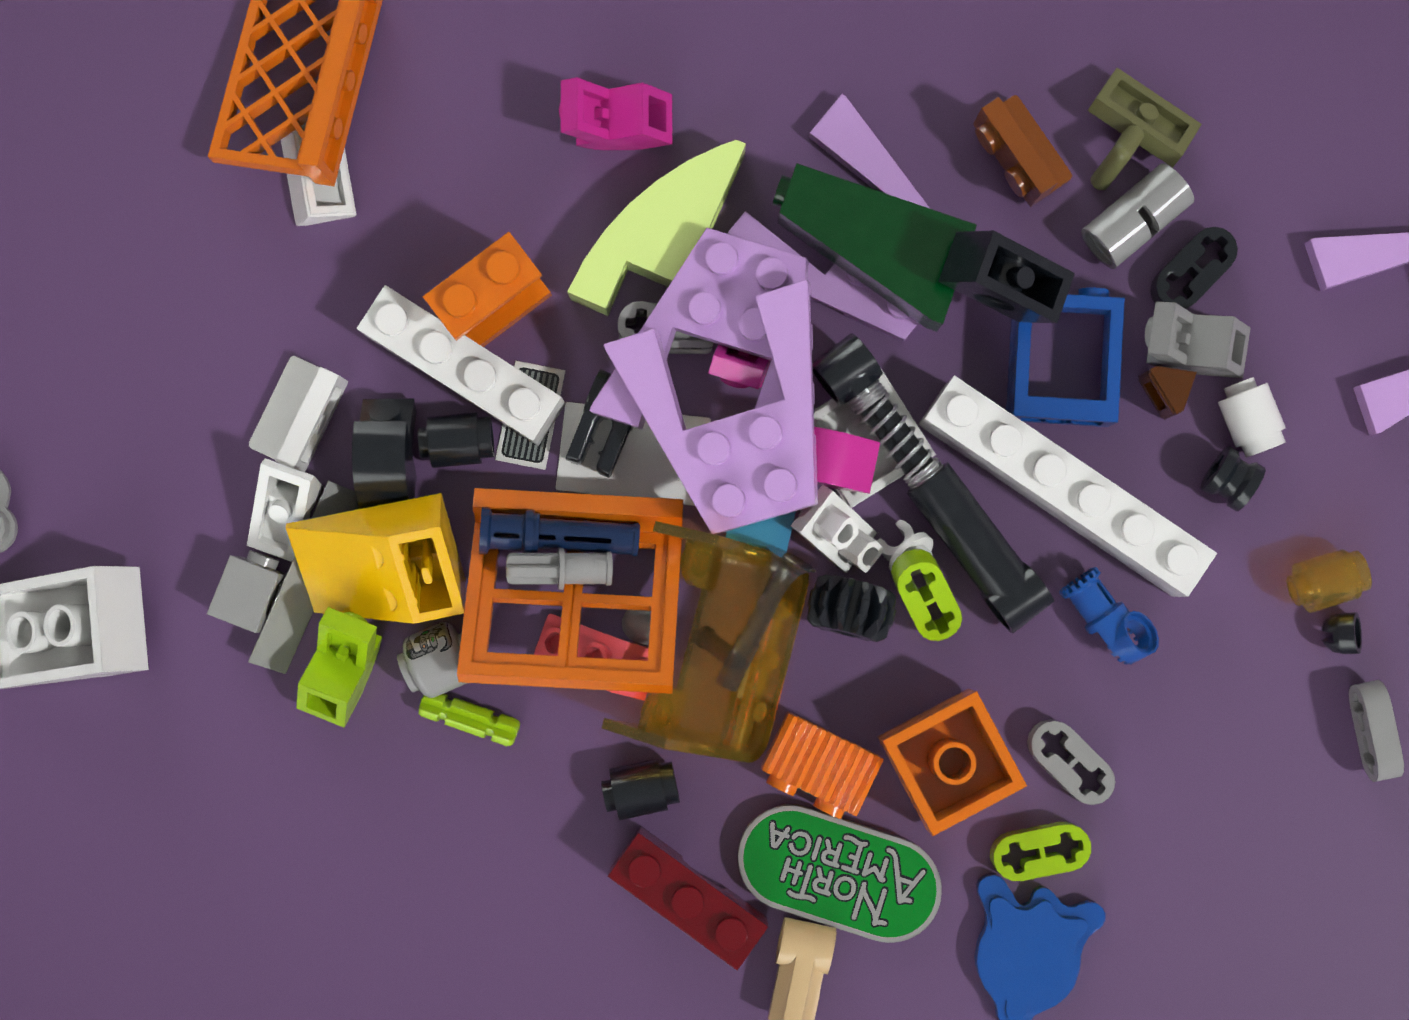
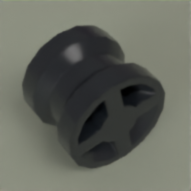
[1200,446,1266,511]

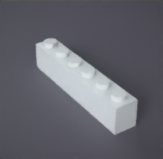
[918,375,1217,597]

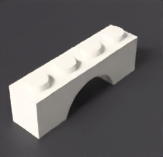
[356,285,566,446]

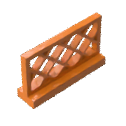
[207,0,383,187]

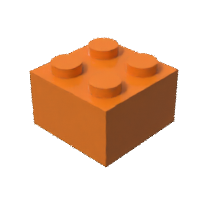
[877,689,1027,836]

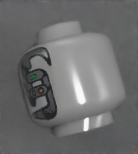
[397,622,467,698]

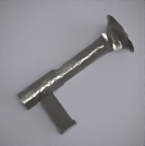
[694,545,816,692]

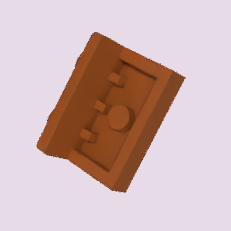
[973,95,1072,207]

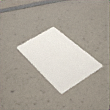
[556,402,711,506]

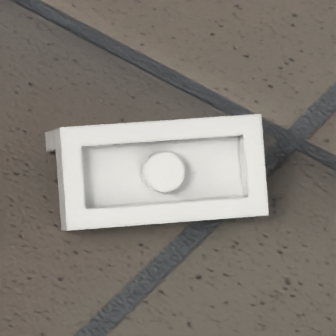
[249,356,349,472]

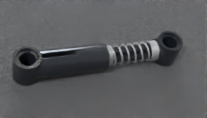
[812,333,1055,634]

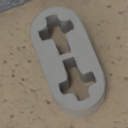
[1349,680,1404,782]
[1027,719,1116,805]

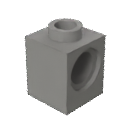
[207,550,287,633]

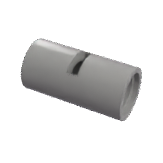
[1081,163,1194,269]

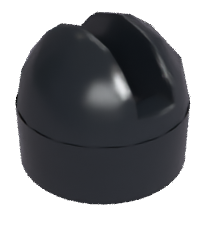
[1321,612,1362,654]

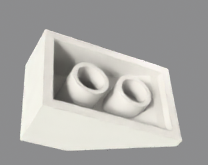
[0,566,149,689]

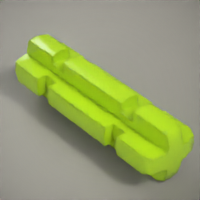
[418,694,520,746]

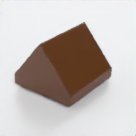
[1138,366,1197,420]

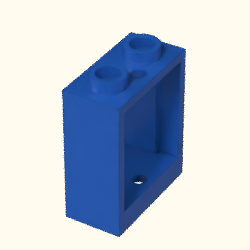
[1006,287,1125,427]

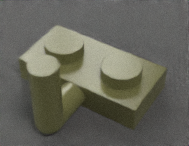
[1087,68,1202,190]

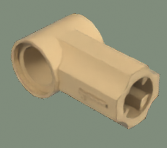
[768,917,836,1020]

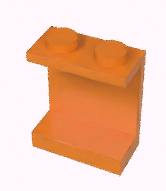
[422,232,552,347]

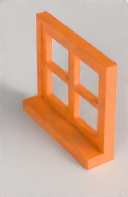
[457,488,684,694]

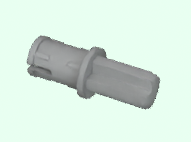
[506,548,613,590]

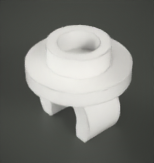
[877,520,934,576]

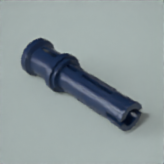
[479,507,640,556]

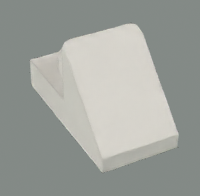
[247,458,325,562]

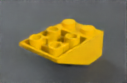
[285,493,466,624]

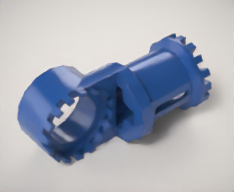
[1059,566,1159,665]

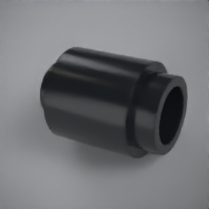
[418,412,495,468]
[601,759,680,820]

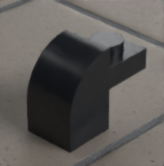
[352,398,417,509]

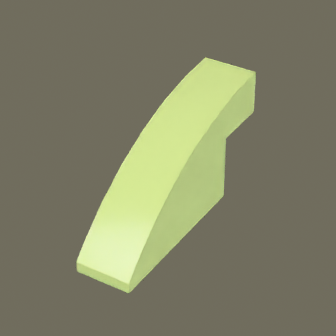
[567,140,746,316]

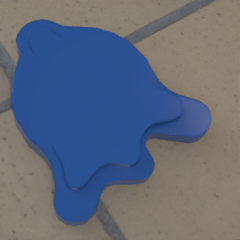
[974,874,1106,1020]

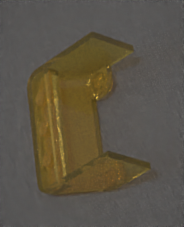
[602,521,809,763]

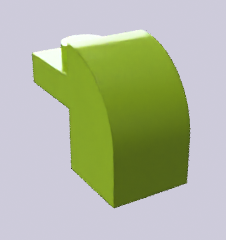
[296,607,382,728]

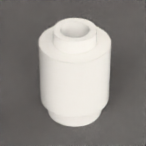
[1218,377,1286,457]

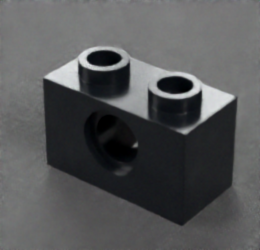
[938,230,1075,323]

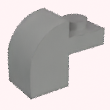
[1145,302,1251,378]

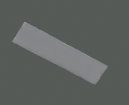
[248,481,358,674]

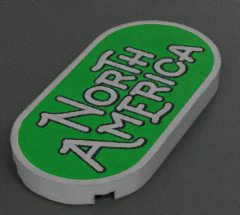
[738,804,942,943]

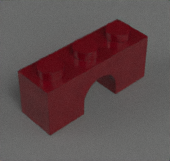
[607,826,768,971]

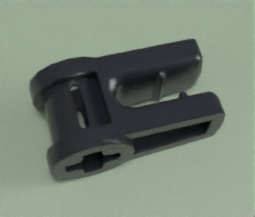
[566,369,634,478]

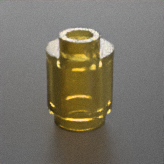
[1286,549,1372,613]

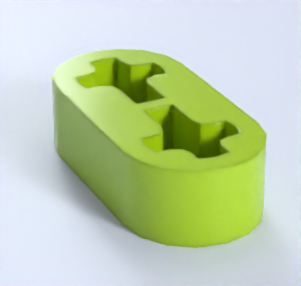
[891,549,962,641]
[990,822,1091,881]

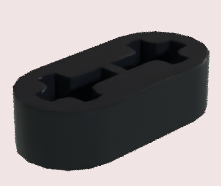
[1150,227,1238,309]

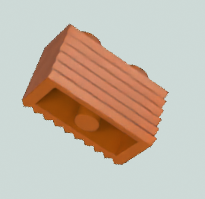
[760,711,884,819]

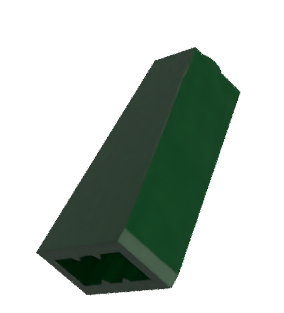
[772,163,977,332]

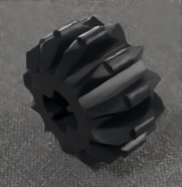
[807,574,896,642]

